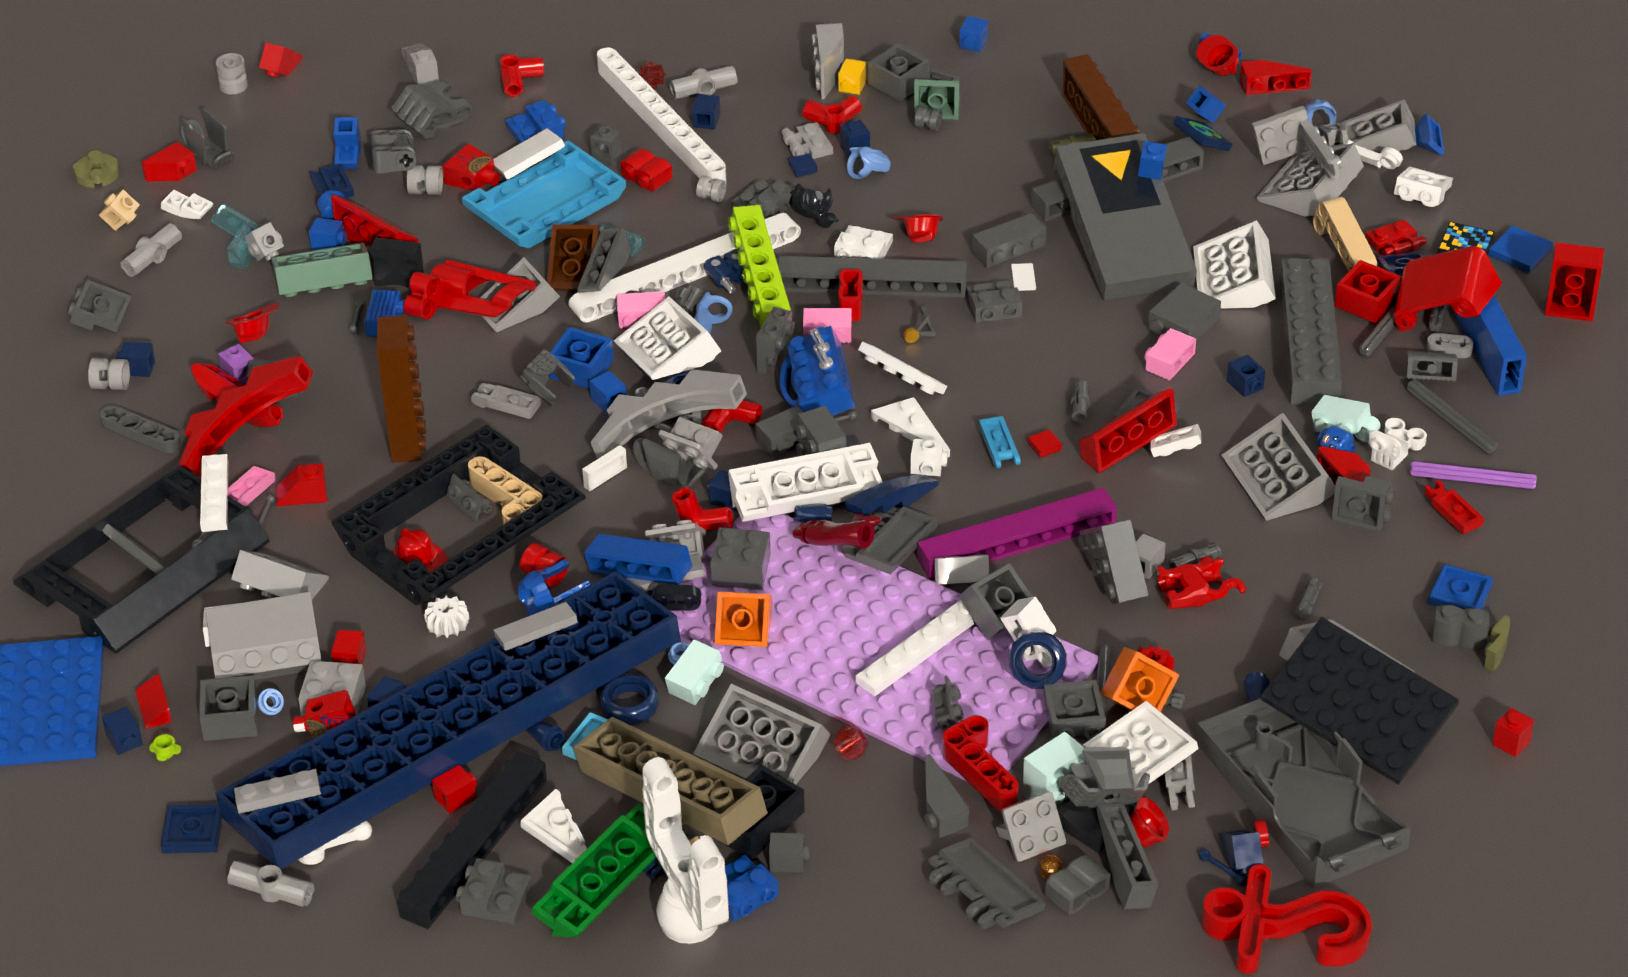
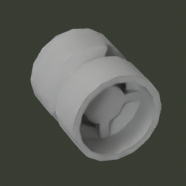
[216,53,248,94]
[407,165,443,195]
[88,358,130,390]

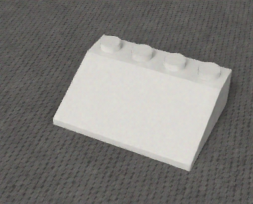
[1193,220,1276,308]
[614,297,721,380]

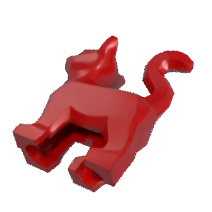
[1157,556,1246,609]

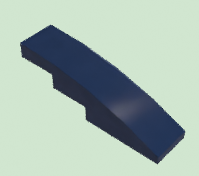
[845,474,939,516]

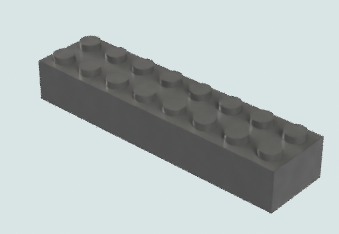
[1280,258,1342,405]

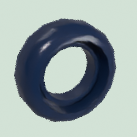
[1009,631,1067,689]
[600,674,659,725]

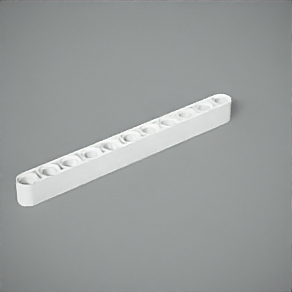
[597,48,726,182]
[569,213,801,323]

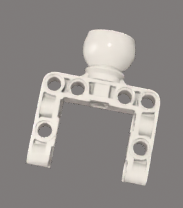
[642,757,729,944]

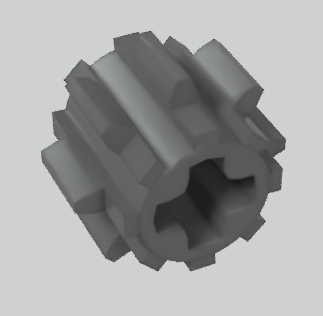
[675,284,704,315]

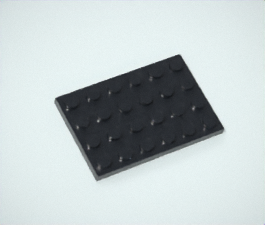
[1261,617,1459,785]

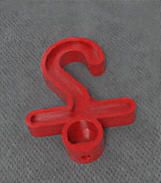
[1201,864,1372,974]

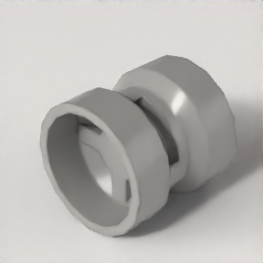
[696,175,726,203]

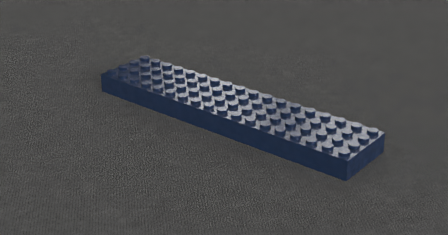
[215,571,681,870]

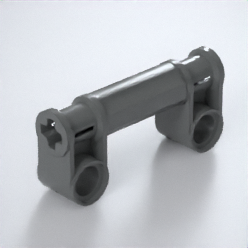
[370,129,416,174]

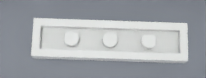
[858,341,947,395]
[200,454,228,532]

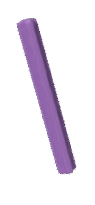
[1410,461,1537,489]

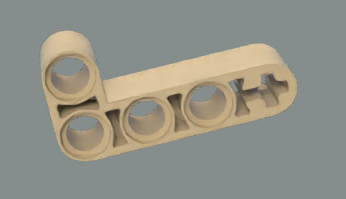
[1313,197,1377,272]
[468,456,543,525]

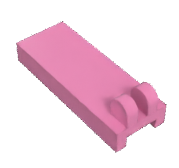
[228,466,275,507]

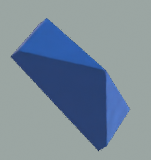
[1415,113,1445,156]

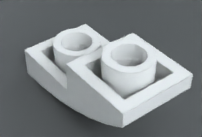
[161,190,213,219]

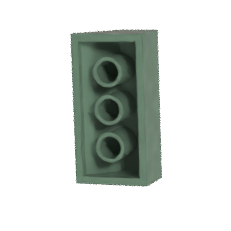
[271,242,373,297]

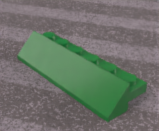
[531,804,683,938]

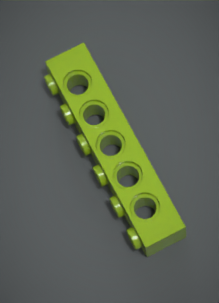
[728,205,791,328]

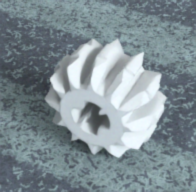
[424,595,469,638]

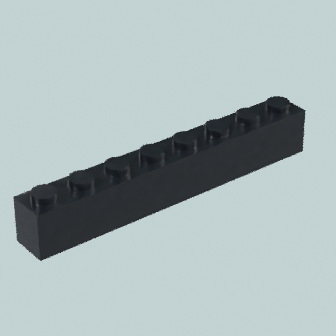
[397,751,547,929]

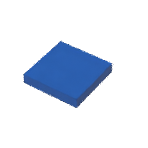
[1488,225,1553,273]
[1428,564,1494,610]

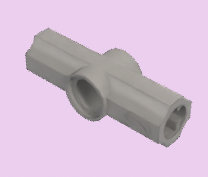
[669,66,738,100]
[120,223,182,278]
[227,861,314,907]

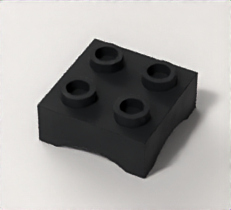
[370,237,424,289]
[1057,795,1134,853]

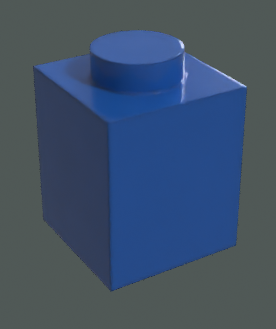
[960,16,988,52]
[1186,85,1227,123]
[1138,141,1167,180]
[309,217,347,250]
[589,371,627,414]

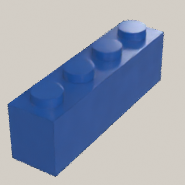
[584,534,692,585]

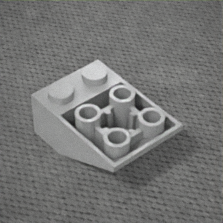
[812,23,844,99]

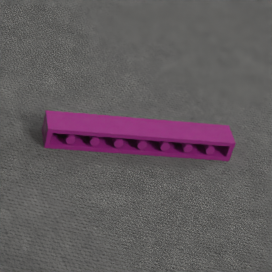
[917,487,1117,580]

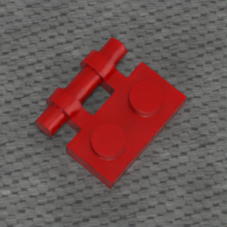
[1365,219,1426,255]

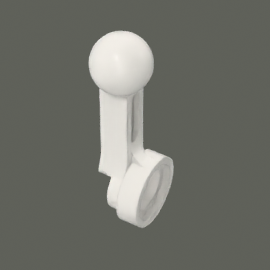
[1339,140,1403,170]
[298,821,372,865]

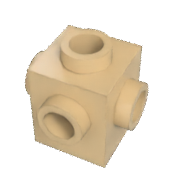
[99,189,140,231]

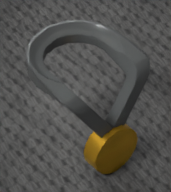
[903,303,936,343]

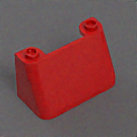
[1394,246,1502,332]

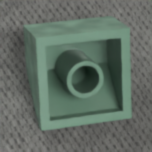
[914,79,960,120]

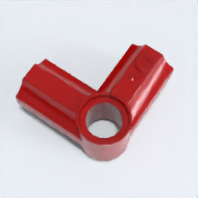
[500,54,544,97]
[802,95,862,134]
[701,400,763,433]
[672,487,734,532]

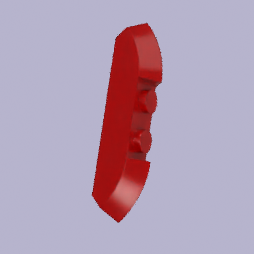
[190,363,284,427]

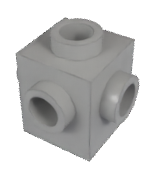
[244,222,284,261]

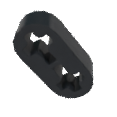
[652,585,702,611]

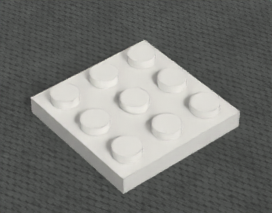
[1083,701,1198,787]

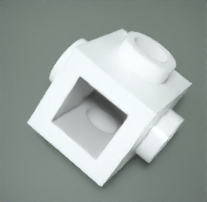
[911,439,948,476]

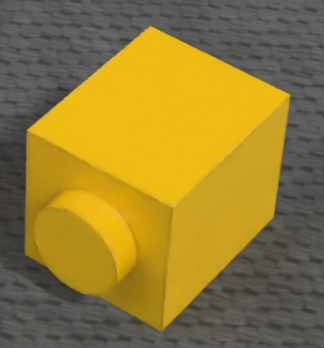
[838,59,867,95]

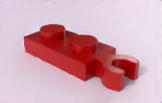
[1424,480,1484,534]

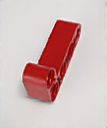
[943,715,1019,812]

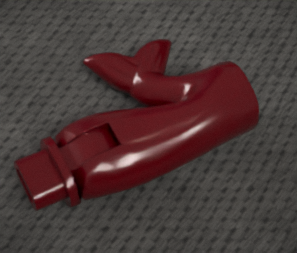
[793,513,882,549]

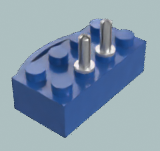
[779,325,856,416]

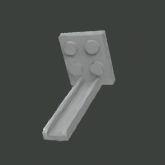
[1252,106,1342,180]

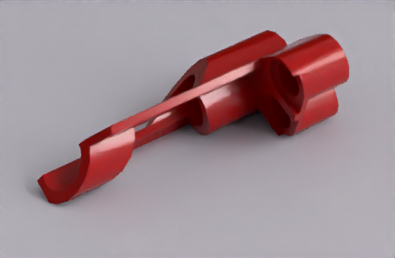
[403,260,536,320]

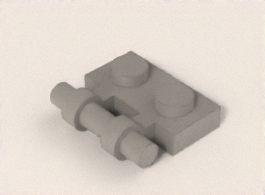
[782,122,833,159]

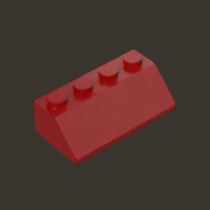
[331,195,419,246]
[1079,388,1177,473]

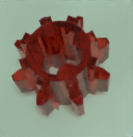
[639,61,666,89]
[833,725,869,760]

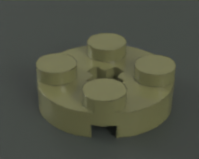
[73,150,119,188]

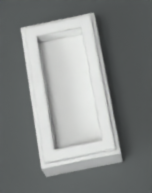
[582,445,627,491]

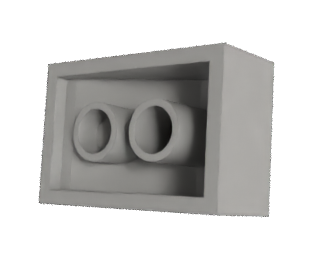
[1342,99,1416,152]
[480,257,560,333]

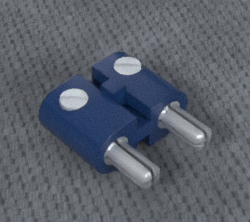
[703,251,748,294]

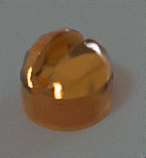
[1040,855,1062,879]

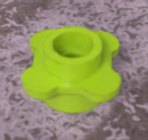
[149,734,181,761]

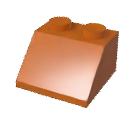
[715,592,773,647]
[1100,647,1179,712]

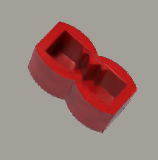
[620,148,673,191]
[839,269,863,322]

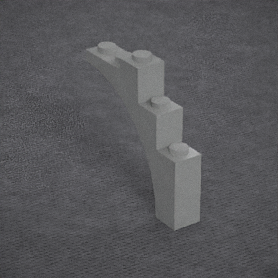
[590,369,747,459]

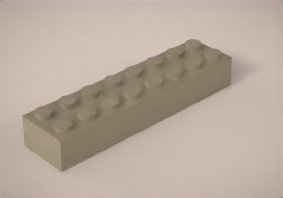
[573,717,767,845]

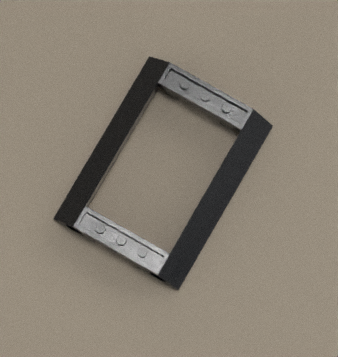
[331,424,586,605]
[13,466,270,654]

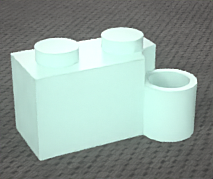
[1312,395,1381,443]
[665,640,724,705]

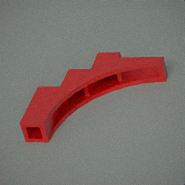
[178,356,313,478]

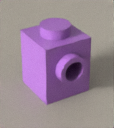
[218,344,254,383]

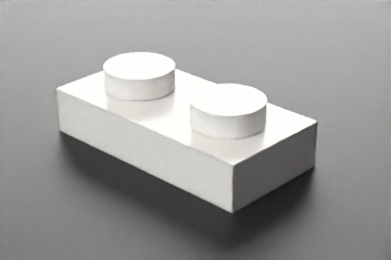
[1150,424,1201,457]

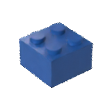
[549,327,614,389]

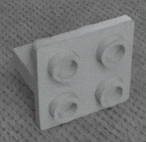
[658,417,723,470]
[645,520,706,558]
[996,791,1066,862]

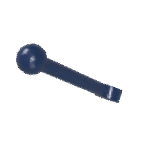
[1199,849,1247,885]

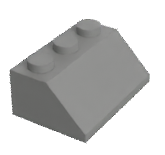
[231,550,329,599]

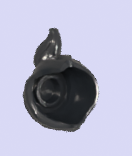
[792,184,839,228]

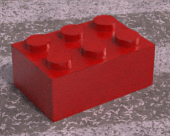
[1545,242,1604,322]

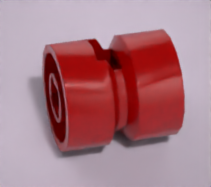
[520,543,568,588]

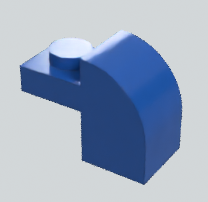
[334,117,361,169]

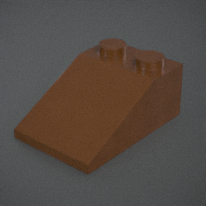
[547,224,601,291]

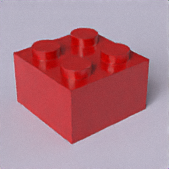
[1334,260,1402,324]

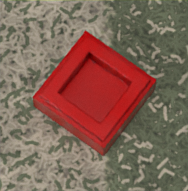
[1028,429,1062,458]

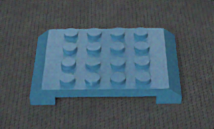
[462,140,626,248]

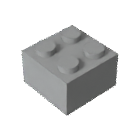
[298,660,366,715]

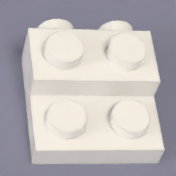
[1394,166,1453,207]
[834,225,893,259]

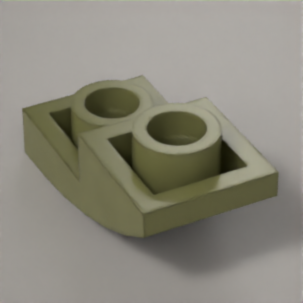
[1484,615,1510,672]

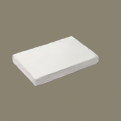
[494,128,565,179]

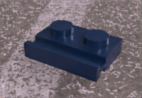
[309,163,354,198]

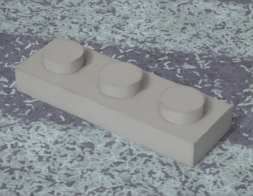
[234,769,321,814]

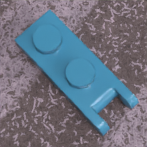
[979,416,1021,469]

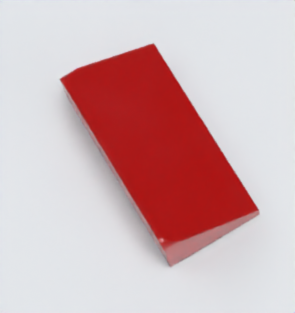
[135,674,172,729]

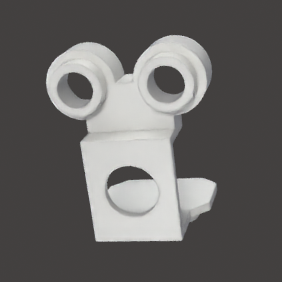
[1368,418,1427,470]

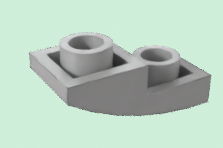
[935,554,989,584]

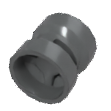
[915,106,942,132]

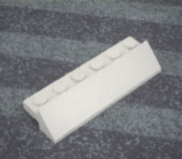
[728,443,882,522]

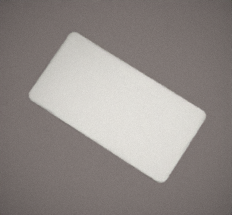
[1011,263,1036,291]

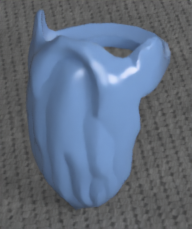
[1305,99,1336,125]
[847,147,891,179]
[694,291,733,334]

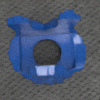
[518,560,591,616]

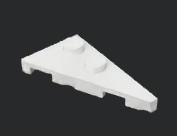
[871,397,950,457]
[521,789,587,863]

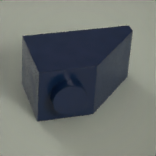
[1219,829,1264,874]

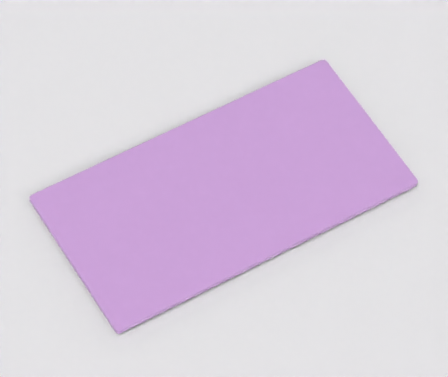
[662,514,1098,782]

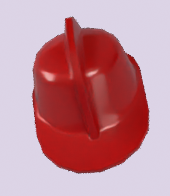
[1196,35,1239,76]
[892,214,944,243]
[225,303,280,343]
[393,528,447,573]
[1129,797,1169,848]

